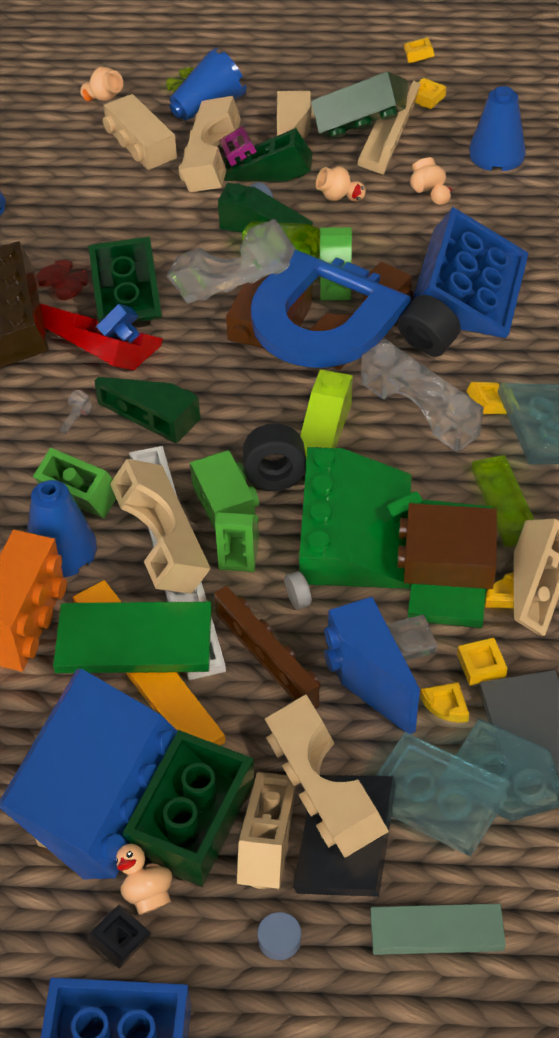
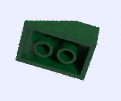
[88,236,162,324]

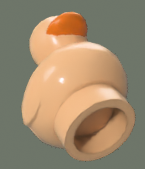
[80,66,123,102]

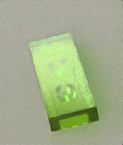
[471,455,535,547]

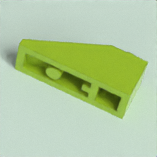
[300,369,353,460]

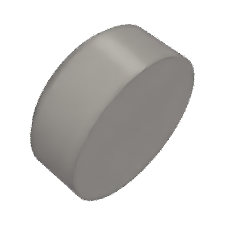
[284,571,312,610]

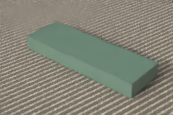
[370,903,506,955]

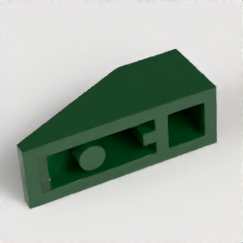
[223,128,313,181]
[218,182,313,245]
[94,377,200,444]

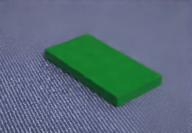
[407,499,492,628]
[53,601,212,673]

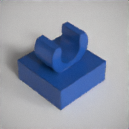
[96,304,140,343]

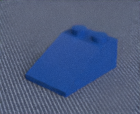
[324,597,420,735]

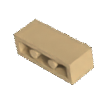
[103,94,177,170]

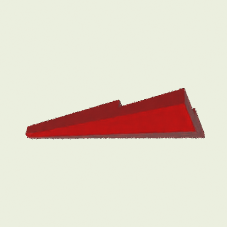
[40,303,163,371]

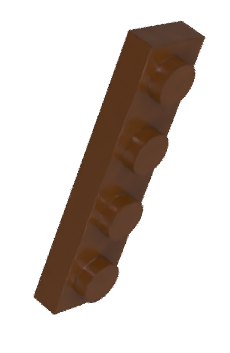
[214,586,321,709]

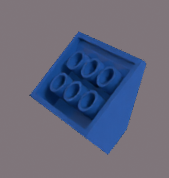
[411,207,529,338]
[0,668,177,879]

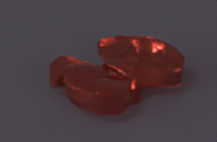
[37,260,89,300]

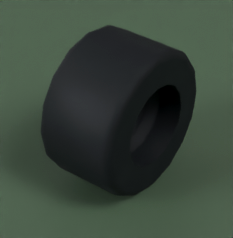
[397,295,461,357]
[243,423,306,491]

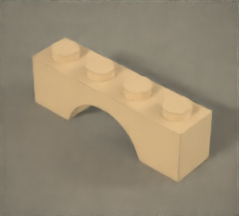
[179,96,241,192]
[110,459,211,594]
[265,694,389,858]

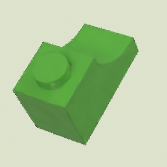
[320,227,352,300]
[215,512,259,572]

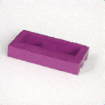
[220,126,257,166]

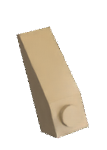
[277,91,315,139]
[514,519,559,636]
[237,772,297,889]

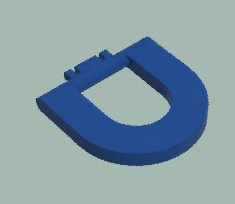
[251,249,411,368]

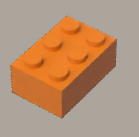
[0,529,67,672]

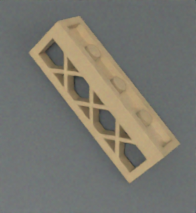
[357,81,421,175]

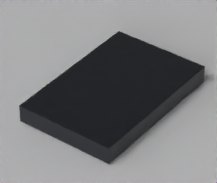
[293,775,396,897]

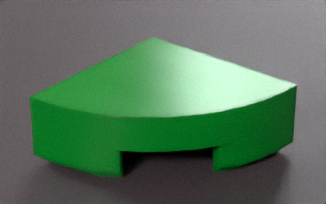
[386,491,424,522]

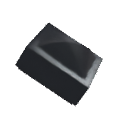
[87,904,151,969]

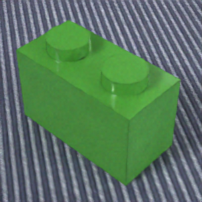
[33,448,116,519]
[190,450,259,533]

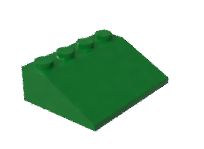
[299,447,411,589]

